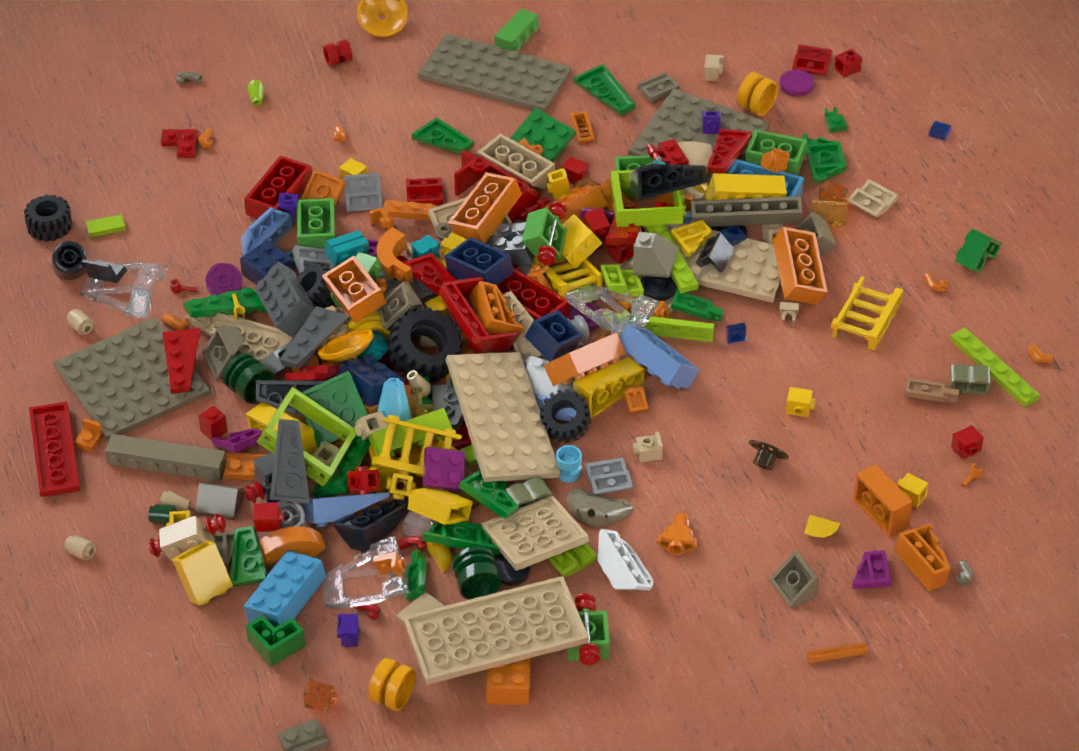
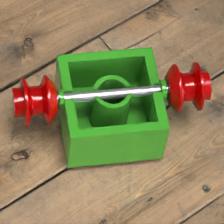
[522,201,567,265]
[567,593,610,666]

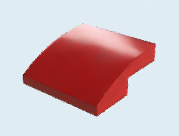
[792,45,832,76]
[406,177,443,206]
[286,365,339,381]

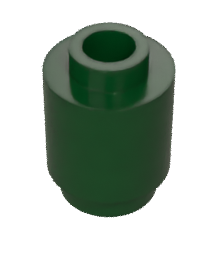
[148,504,179,525]

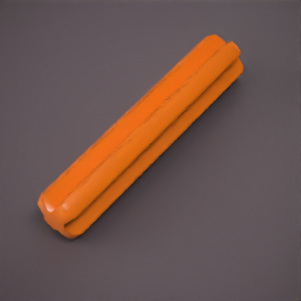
[807,642,868,663]

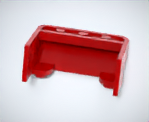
[454,157,540,223]
[439,277,520,354]

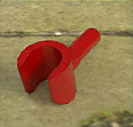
[170,279,197,294]

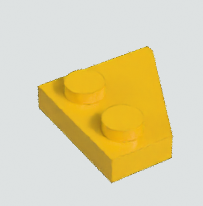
[670,219,712,258]

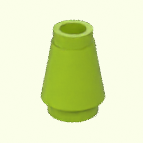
[247,80,264,106]

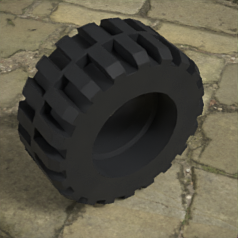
[387,307,463,383]

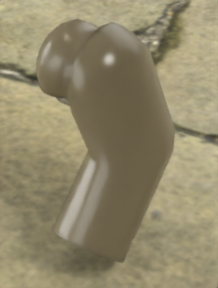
[176,72,202,84]
[955,560,974,586]

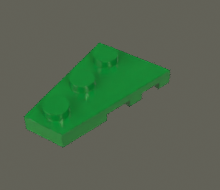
[412,117,474,155]
[230,526,268,587]

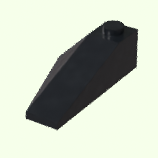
[630,164,706,201]
[256,380,325,417]
[333,498,410,553]

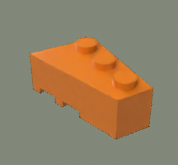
[894,523,951,591]

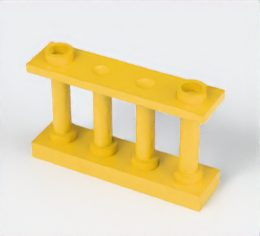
[531,255,604,301]
[831,276,903,351]
[371,415,462,477]

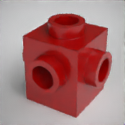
[347,466,380,495]

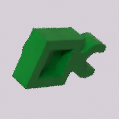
[824,107,847,133]

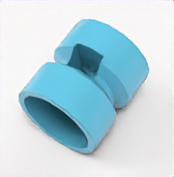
[556,445,582,483]

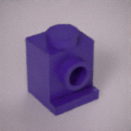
[337,614,359,647]

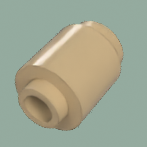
[67,309,94,335]
[64,535,96,561]

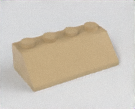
[477,133,555,189]

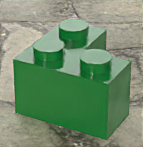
[955,228,1002,273]
[245,615,305,667]

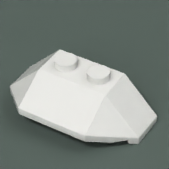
[523,356,573,397]
[598,529,654,591]

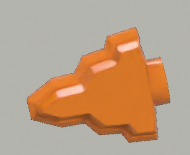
[657,512,697,555]

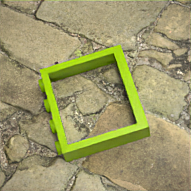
[611,170,686,227]
[257,387,356,486]

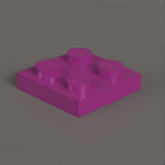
[423,447,465,492]

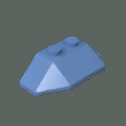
[240,208,292,256]

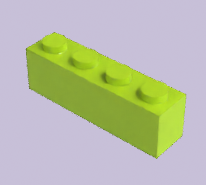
[369,408,453,458]

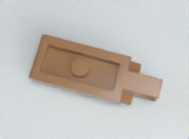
[904,378,959,403]

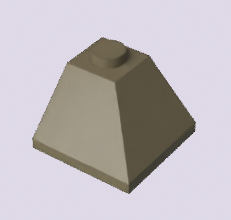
[633,232,679,278]
[202,326,244,380]

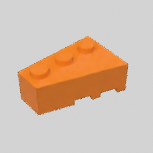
[469,281,524,344]

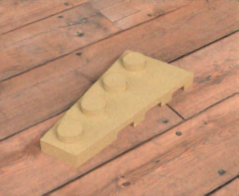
[503,291,544,360]

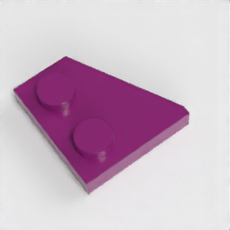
[212,428,266,453]
[852,550,892,589]

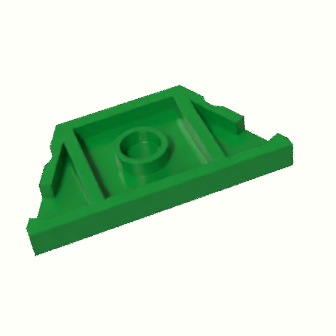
[802,134,847,184]
[422,521,500,555]

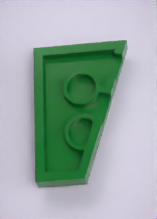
[459,470,519,520]

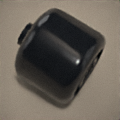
[52,241,87,280]

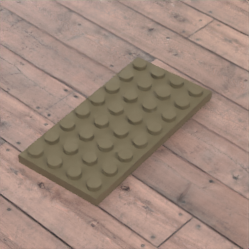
[418,33,571,112]

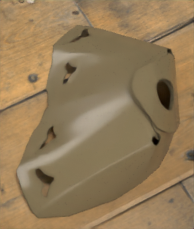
[566,488,633,527]

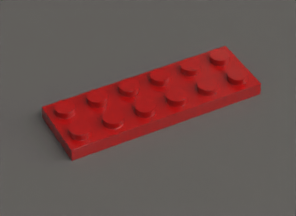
[29,401,80,497]

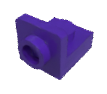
[701,111,721,134]
[278,193,298,223]

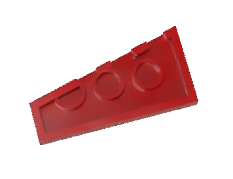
[707,129,753,174]
[606,202,642,245]
[404,253,470,301]
[162,328,201,394]

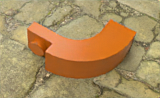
[376,227,413,284]
[260,526,326,569]

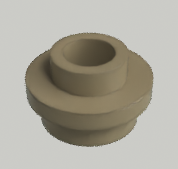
[435,223,452,241]

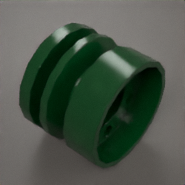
[222,353,275,404]
[452,546,501,600]

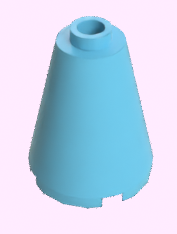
[377,378,413,426]

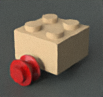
[148,513,226,564]

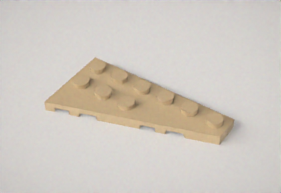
[186,312,296,365]

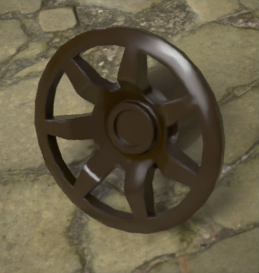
[748,440,789,470]

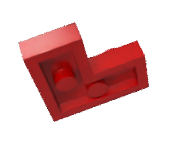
[161,129,198,158]

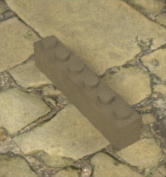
[690,196,803,227]
[105,434,226,481]

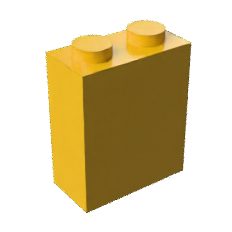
[562,214,602,269]
[407,487,473,525]
[172,540,233,606]

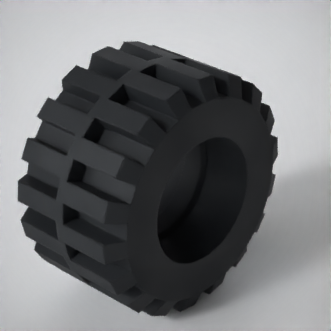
[24,195,72,241]
[298,262,334,308]
[540,389,591,443]

